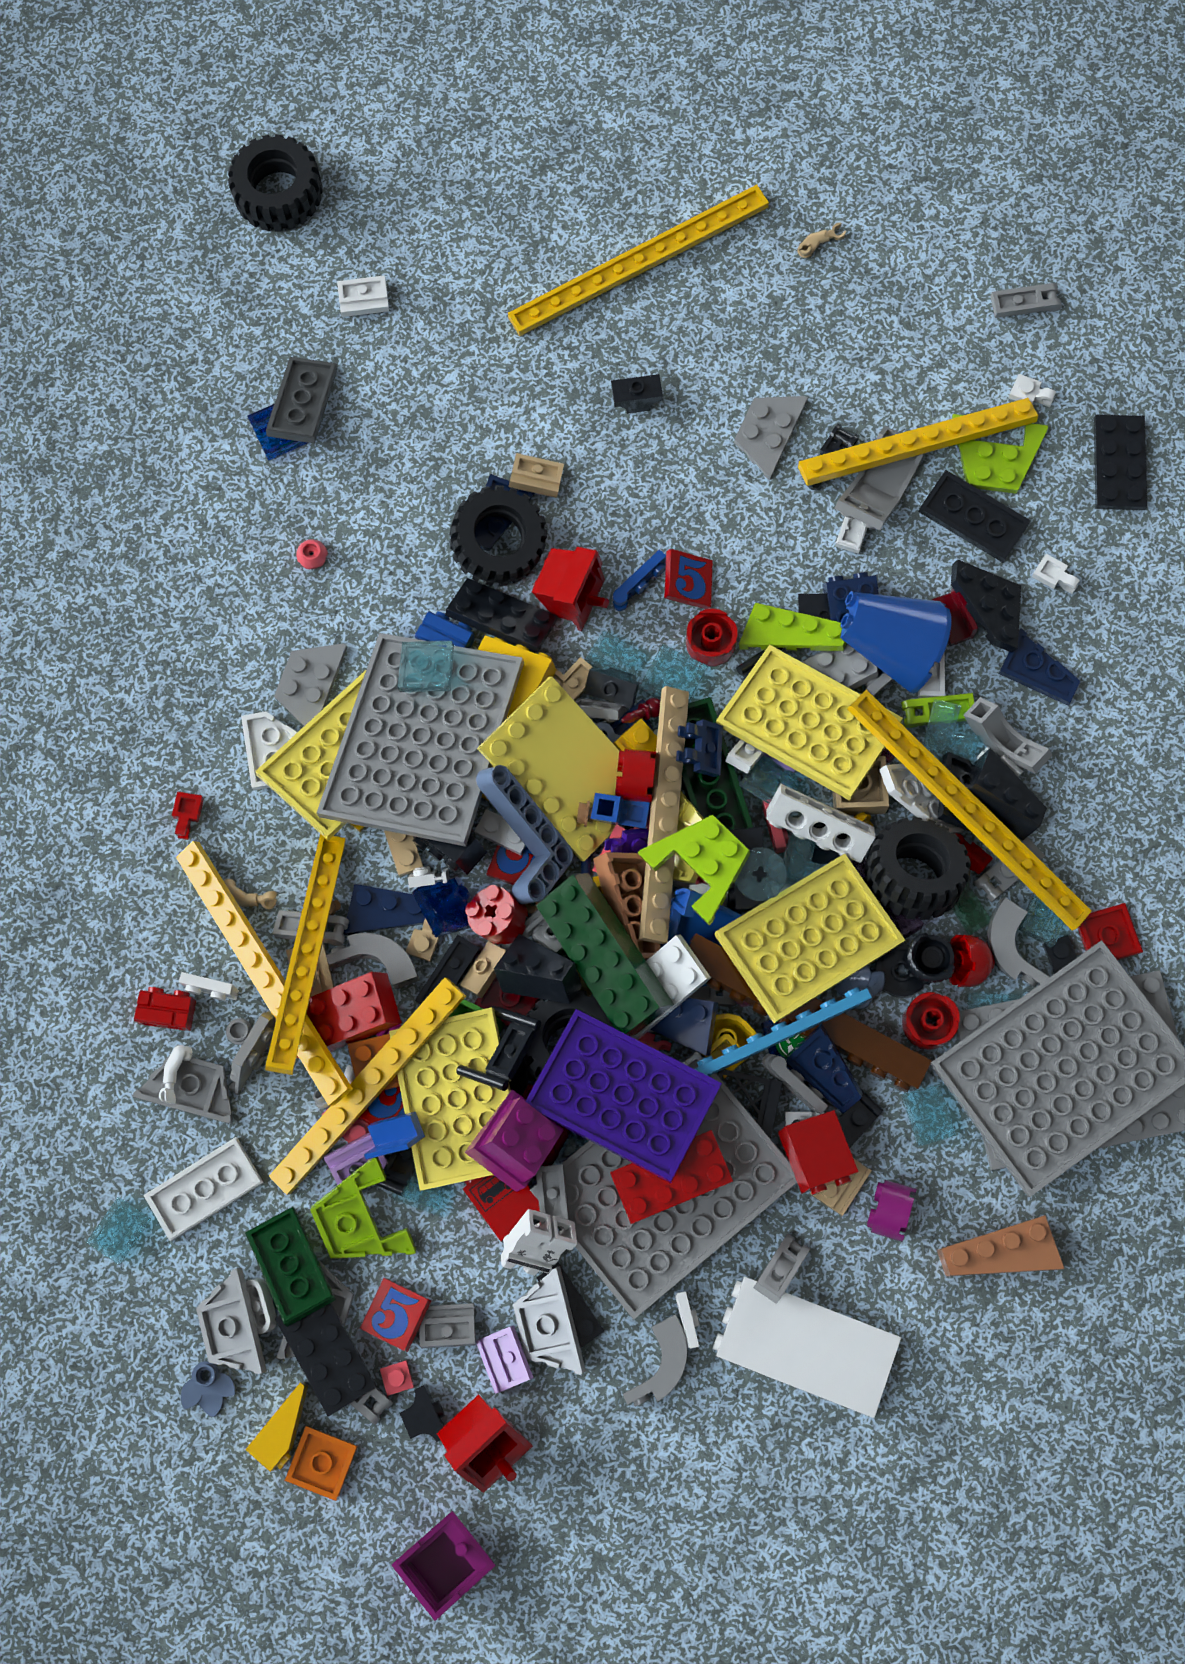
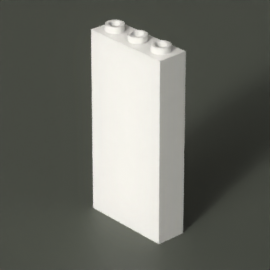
[712,1277,901,1418]

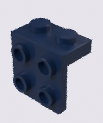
[822,572,879,622]

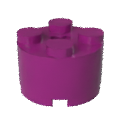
[867,1180,917,1242]

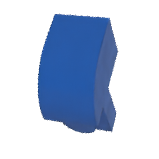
[591,793,651,829]

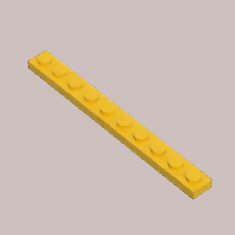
[798,398,1038,486]
[265,834,346,1075]
[269,977,466,1195]

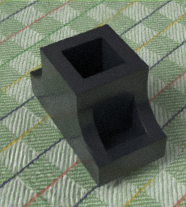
[611,374,663,414]
[584,667,640,709]
[399,1384,445,1442]

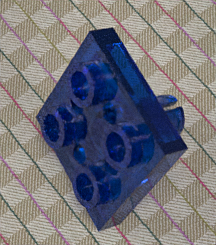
[412,878,471,938]

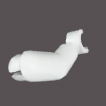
[159,1045,193,1104]

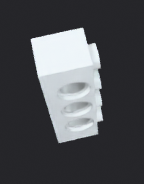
[766,784,875,863]

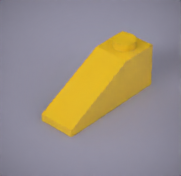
[245,1382,309,1472]

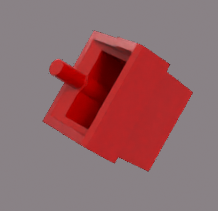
[532,547,609,632]
[437,1394,533,1493]

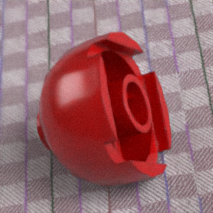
[949,935,995,987]

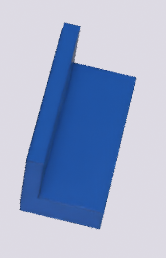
[364,1112,425,1159]

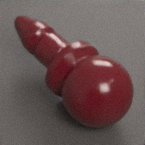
[621,697,661,723]

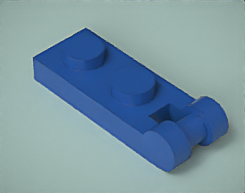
[613,549,666,611]

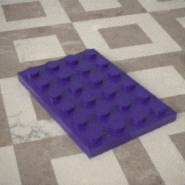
[526,1009,722,1183]

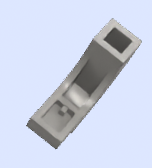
[964,697,1052,774]
[987,897,1049,987]
[326,933,420,990]
[623,1314,687,1407]

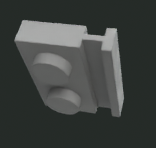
[420,1303,476,1349]

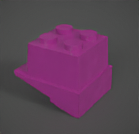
[465,1090,563,1192]
[391,1511,496,1621]

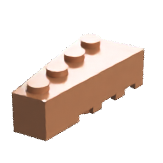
[593,852,660,961]
[937,1215,1064,1276]

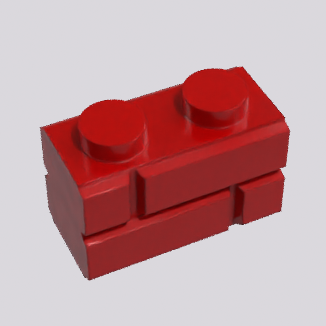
[134,987,196,1031]

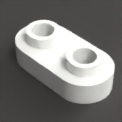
[246,1278,277,1334]

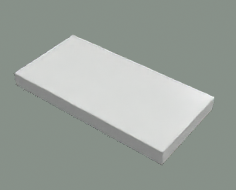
[144,1137,264,1242]

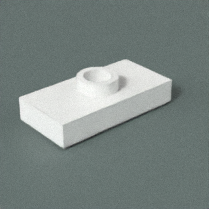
[835,517,868,554]
[675,1291,699,1349]

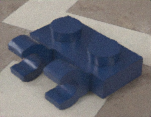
[676,720,723,777]

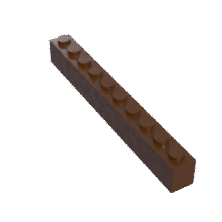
[688,933,932,1092]

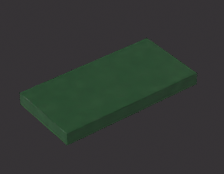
[245,1206,336,1327]

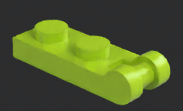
[901,693,974,728]

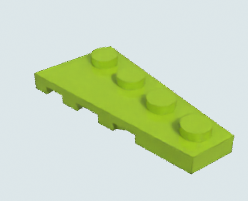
[738,603,846,651]

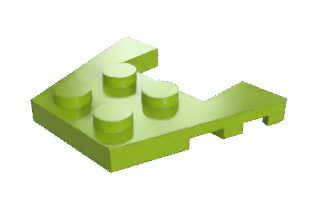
[951,414,1048,494]
[638,815,751,925]
[310,1157,417,1258]

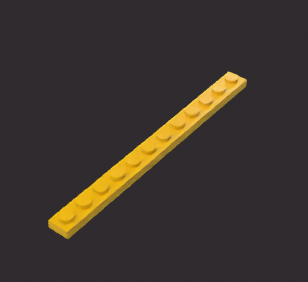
[508,184,769,336]
[847,689,1092,931]
[176,841,353,1106]

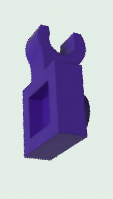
[604,828,649,853]

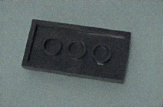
[1094,414,1147,510]
[918,470,1031,563]
[445,578,558,654]
[275,1303,377,1417]

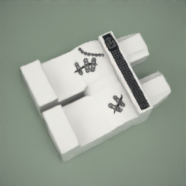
[501,1209,577,1276]

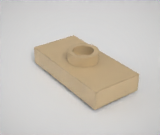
[460,941,506,998]

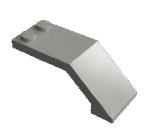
[834,426,926,530]

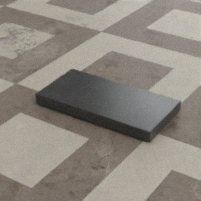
[266,357,338,444]

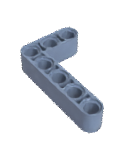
[476,765,573,905]

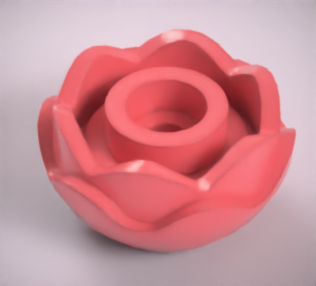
[296,539,328,569]

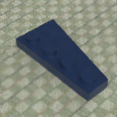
[650,998,718,1056]

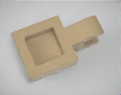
[406,913,440,962]

